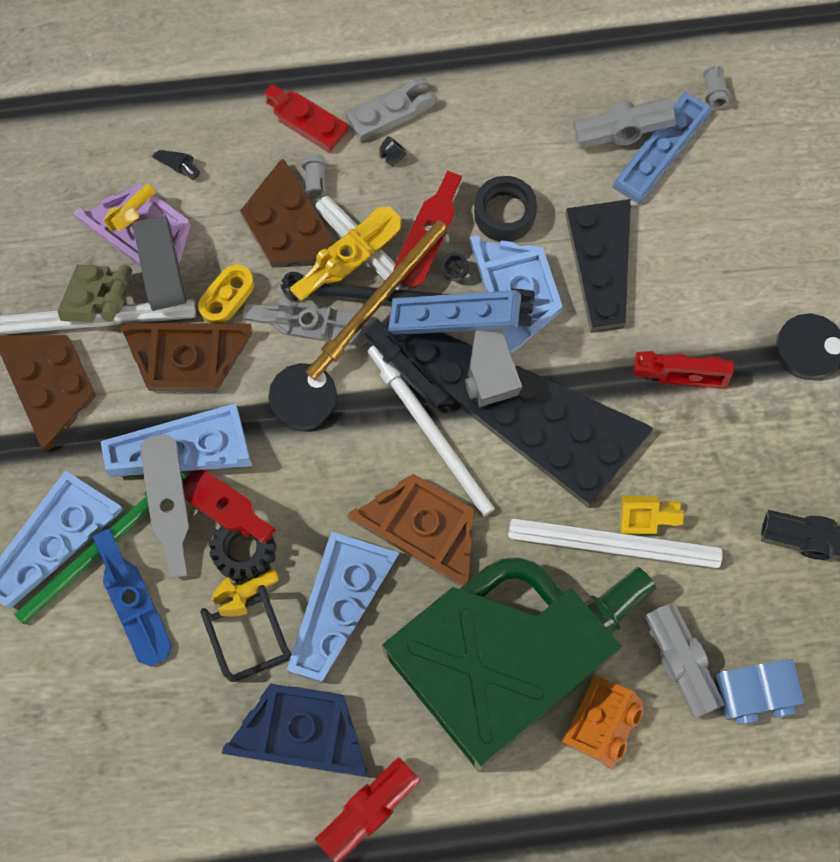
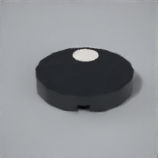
[776,313,840,380]
[268,363,338,431]

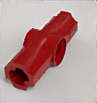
[315,757,421,862]

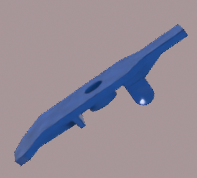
[92,529,173,667]

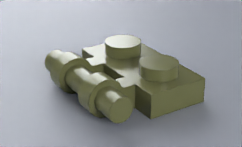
[57,264,132,323]

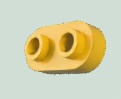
[198,264,254,324]

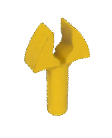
[103,184,155,231]
[212,569,279,617]

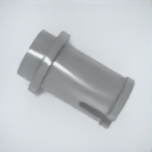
[703,65,731,109]
[302,154,328,198]

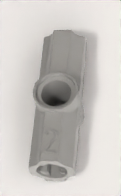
[573,97,676,149]
[645,602,725,719]

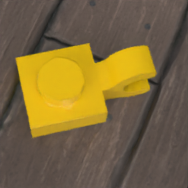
[619,496,684,534]

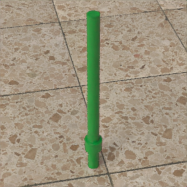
[14,472,187,625]

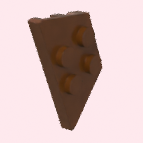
[240,159,343,268]
[120,323,253,392]
[0,335,97,452]

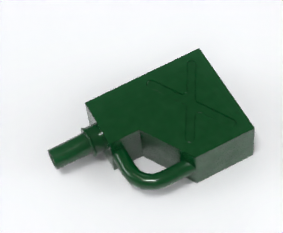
[382,557,656,773]

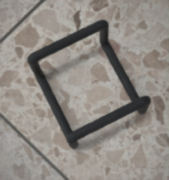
[200,585,292,682]

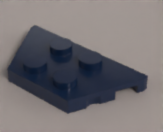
[222,683,367,778]

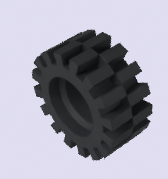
[208,525,277,583]

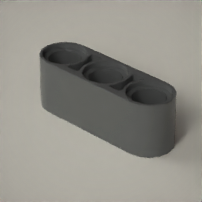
[133,215,187,311]

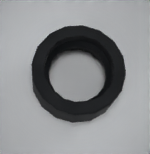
[474,176,537,242]

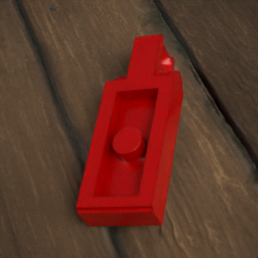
[264,84,349,153]
[634,351,734,389]

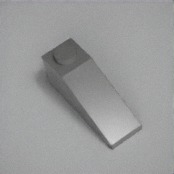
[465,289,522,407]

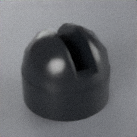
[379,136,407,165]
[441,252,469,281]

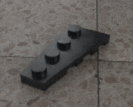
[565,199,631,333]

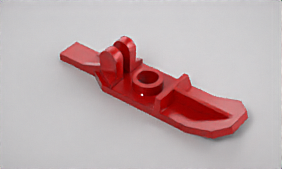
[393,170,462,288]
[182,470,276,544]

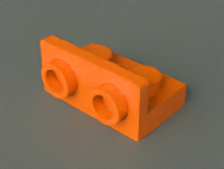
[562,675,643,770]

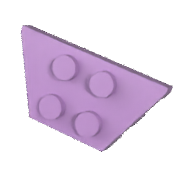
[73,184,191,268]

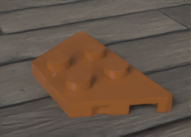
[348,474,474,587]

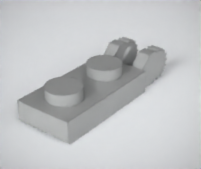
[345,77,438,142]

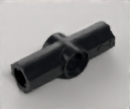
[760,510,840,560]

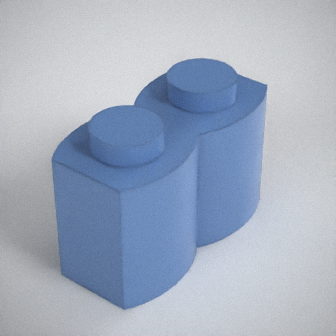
[715,659,805,725]

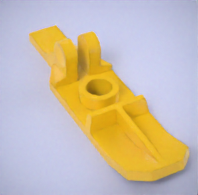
[290,206,402,301]

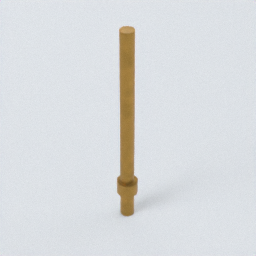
[305,220,448,381]

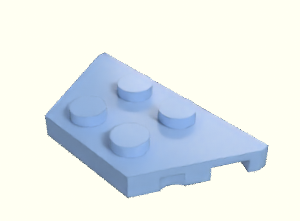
[470,236,563,354]

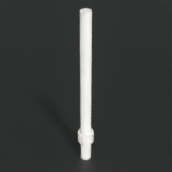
[368,346,495,517]

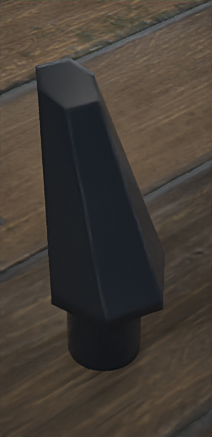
[152,150,200,180]

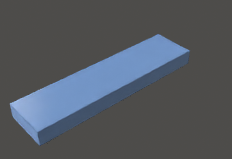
[612,92,712,205]
[388,290,521,335]

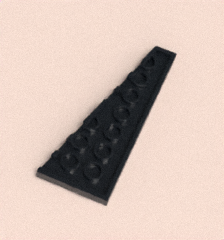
[384,321,653,508]

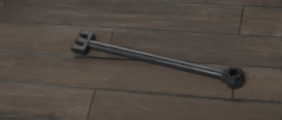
[280,272,535,326]

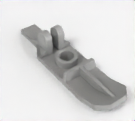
[242,299,375,346]
[141,434,189,578]

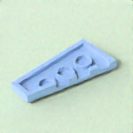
[100,403,252,477]
[0,470,125,609]
[286,531,399,683]

